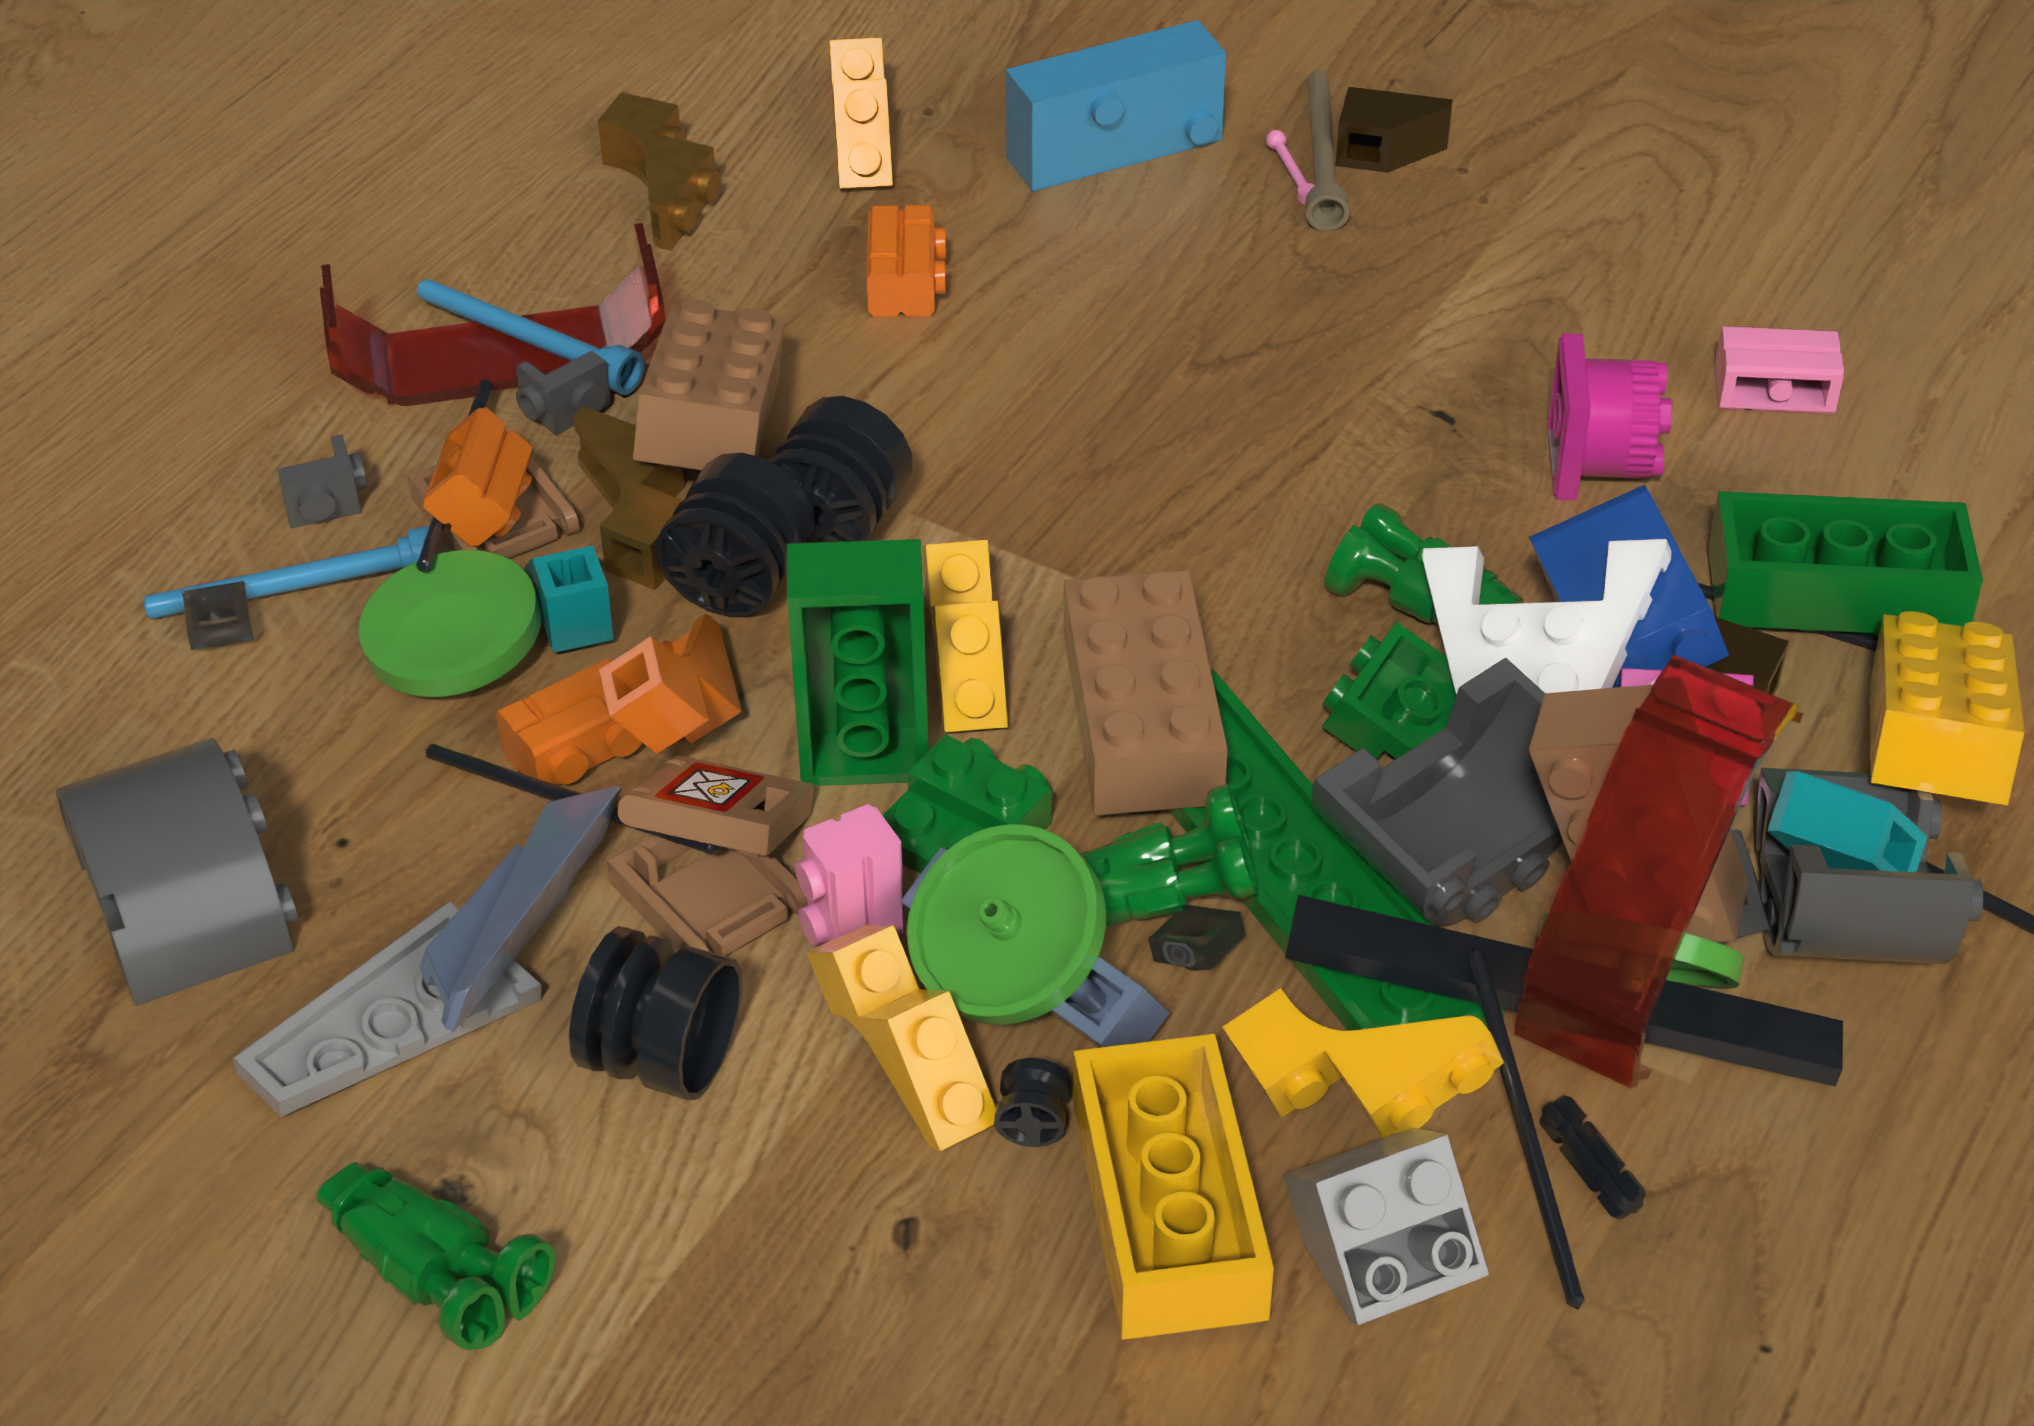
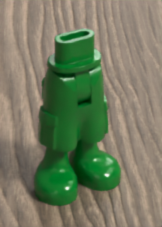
[1324,503,1524,625]
[1080,784,1258,927]
[316,1162,556,1351]

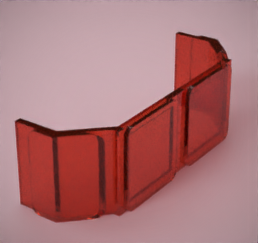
[320,223,666,406]
[1514,655,1804,1088]

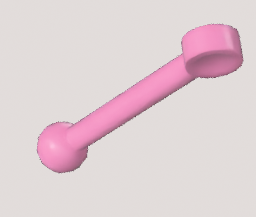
[1266,129,1315,205]

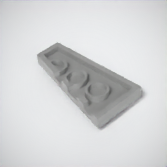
[233,902,541,1117]

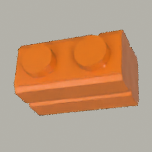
[867,205,946,317]
[423,407,533,547]
[496,658,642,785]

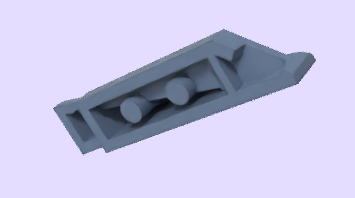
[419,786,621,1032]

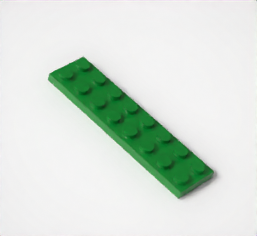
[1168,669,1505,1031]

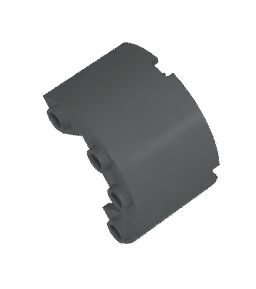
[1312,657,1563,925]
[56,738,298,1006]
[1756,768,1983,964]

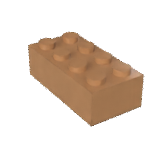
[633,300,785,470]
[1064,570,1227,816]
[1529,682,1749,942]

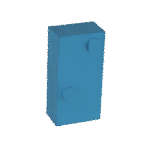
[1006,20,1226,192]

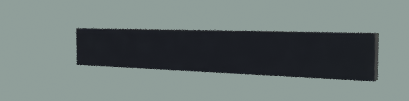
[1285,895,1843,1087]

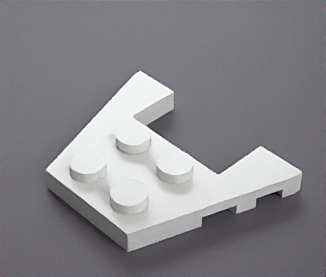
[1422,539,1672,695]

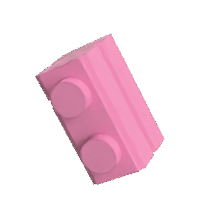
[1714,327,1844,414]
[795,804,905,946]

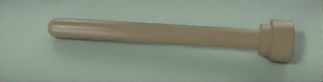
[1305,70,1349,231]

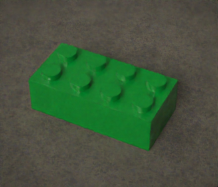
[1708,491,1983,635]
[787,539,929,786]

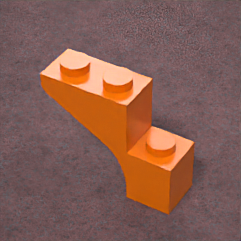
[599,614,742,754]

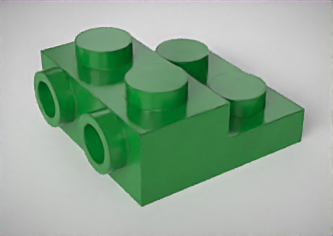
[1321,621,1456,760]
[882,734,1052,874]

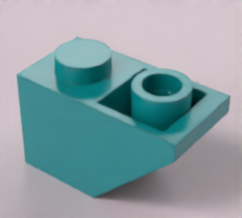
[525,545,614,653]
[1767,771,1928,873]

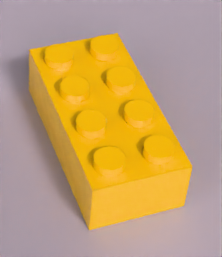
[1869,611,2025,806]
[1073,1034,1274,1340]

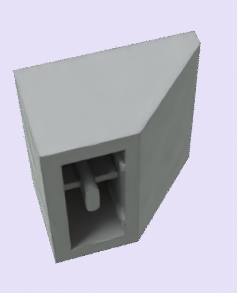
[1283,1128,1489,1325]

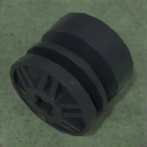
[769,396,912,543]
[655,452,815,617]
[569,926,742,1100]

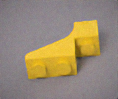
[922,540,1008,732]
[806,925,996,1151]
[1222,988,1504,1138]

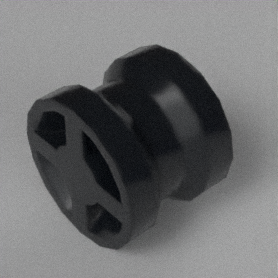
[994,1058,1071,1147]

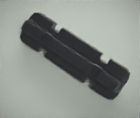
[1540,1095,1646,1219]

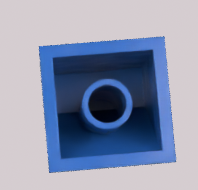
[1529,484,1729,688]

